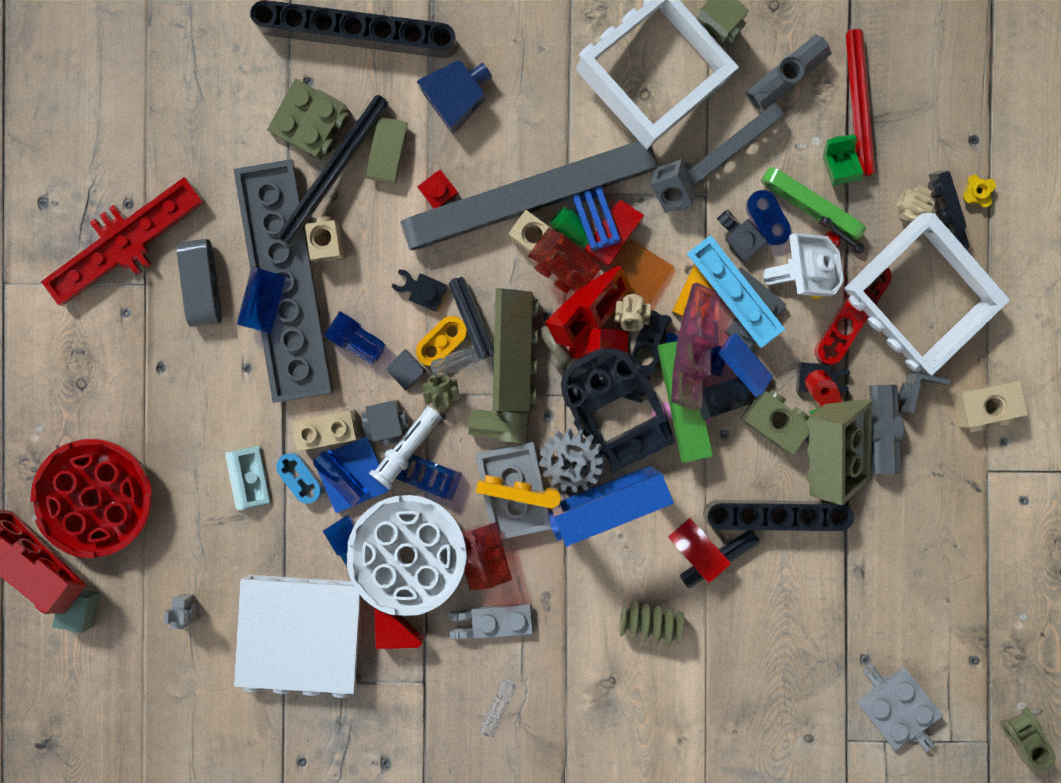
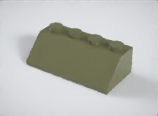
[493,288,538,411]

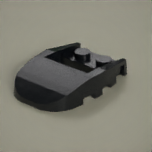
[561,347,675,474]

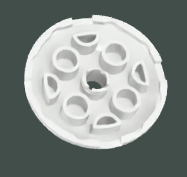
[347,495,466,616]

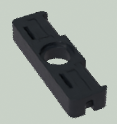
[622,310,672,403]

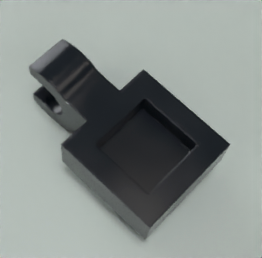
[717,210,769,261]

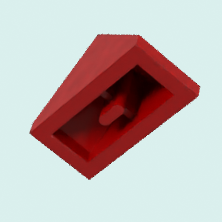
[569,329,628,359]
[374,607,425,649]

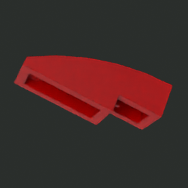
[545,266,632,348]

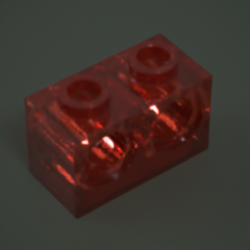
[527,227,601,294]
[462,522,513,591]

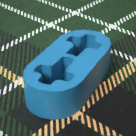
[276,453,323,504]

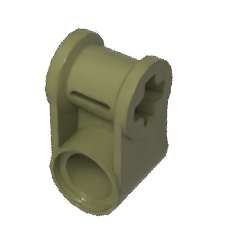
[1000,708,1055,770]

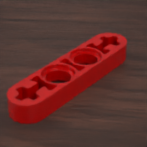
[814,267,892,364]

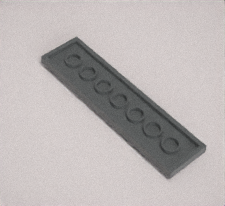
[233,159,333,403]

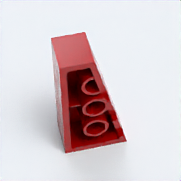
[0,510,87,615]

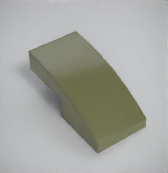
[366,117,408,185]

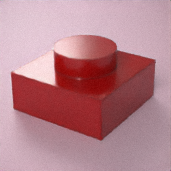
[417,169,459,209]

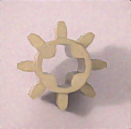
[896,185,935,223]
[615,294,651,332]

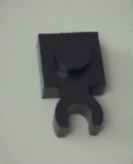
[391,269,448,312]
[796,362,850,393]

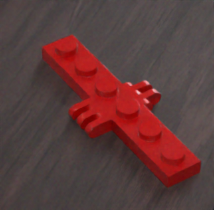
[41,177,205,306]

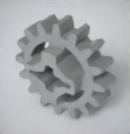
[539,428,605,492]

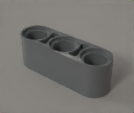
[177,238,222,327]

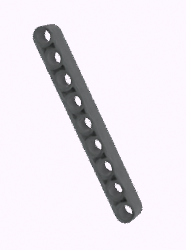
[400,141,659,251]

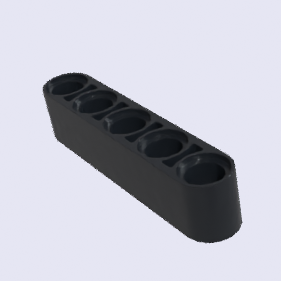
[703,500,854,531]

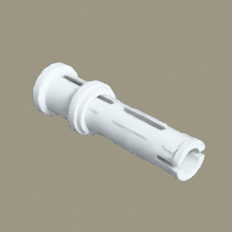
[369,406,442,490]

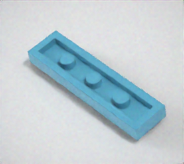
[687,235,785,348]

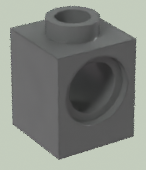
[650,159,696,213]

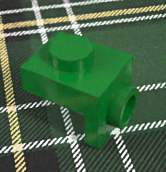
[823,134,864,186]

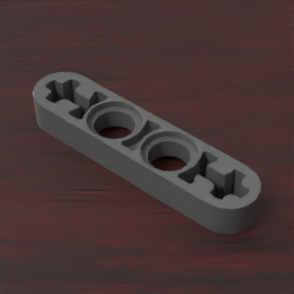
[688,103,785,185]

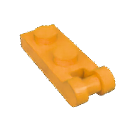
[475,475,561,508]

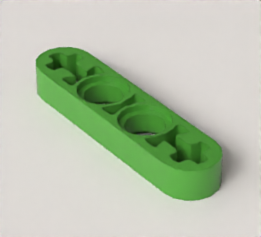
[761,167,866,242]

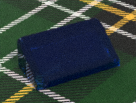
[237,267,286,333]
[313,449,368,506]

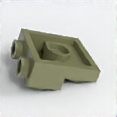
[267,78,349,161]

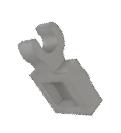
[164,594,197,629]

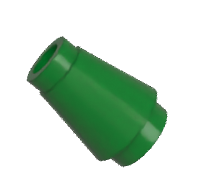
[549,206,588,249]

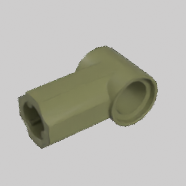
[468,410,529,443]

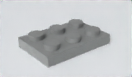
[475,442,552,541]

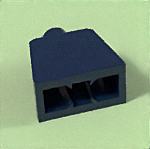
[417,60,492,134]

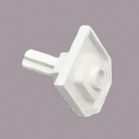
[763,233,844,296]

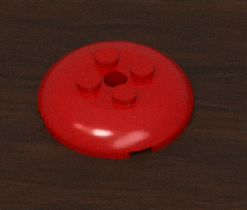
[30,438,152,558]

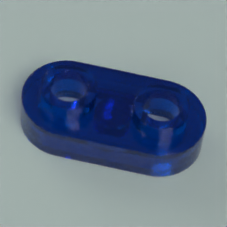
[745,190,791,247]

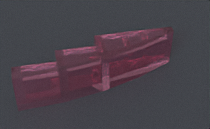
[671,282,719,411]

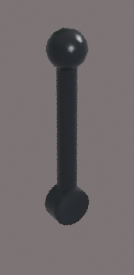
[819,216,865,254]

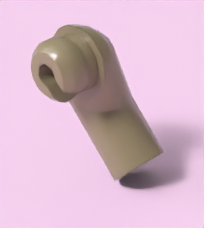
[538,325,571,369]

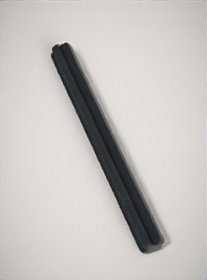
[278,95,389,245]

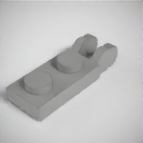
[448,603,532,639]

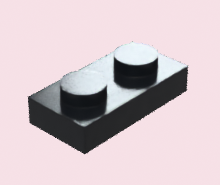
[694,377,753,419]

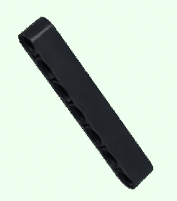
[250,0,457,58]

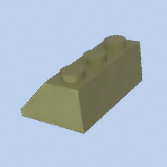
[807,399,872,505]

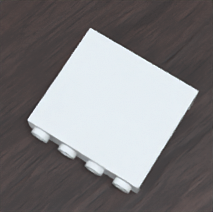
[234,575,361,698]

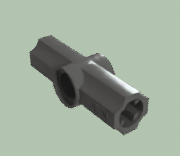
[746,34,832,112]
[869,385,904,475]

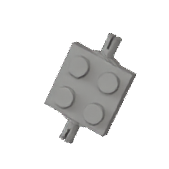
[856,664,943,751]

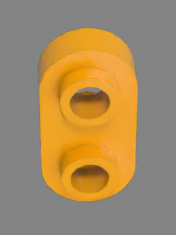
[416,316,467,366]

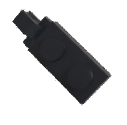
[928,171,970,249]

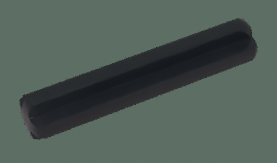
[449,276,494,360]
[680,530,760,588]

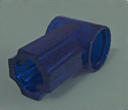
[323,311,387,365]

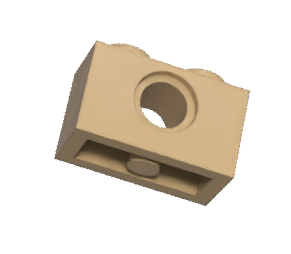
[951,380,1028,432]
[291,410,361,452]

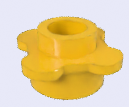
[963,174,996,208]

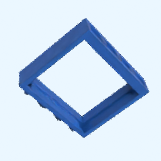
[549,465,674,547]

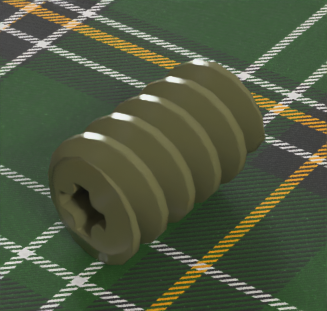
[619,600,684,648]

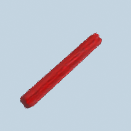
[845,29,875,177]

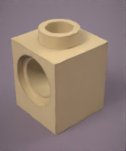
[508,210,556,258]
[305,216,344,263]

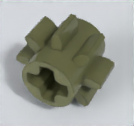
[422,373,460,410]

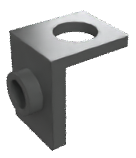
[899,373,952,414]

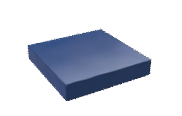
[313,437,391,513]

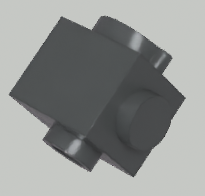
[361,400,409,445]

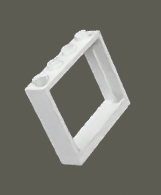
[575,0,739,149]
[844,213,1010,376]

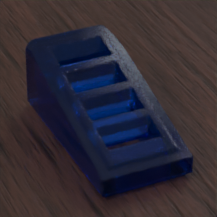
[395,454,462,500]

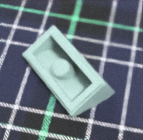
[225,446,271,510]

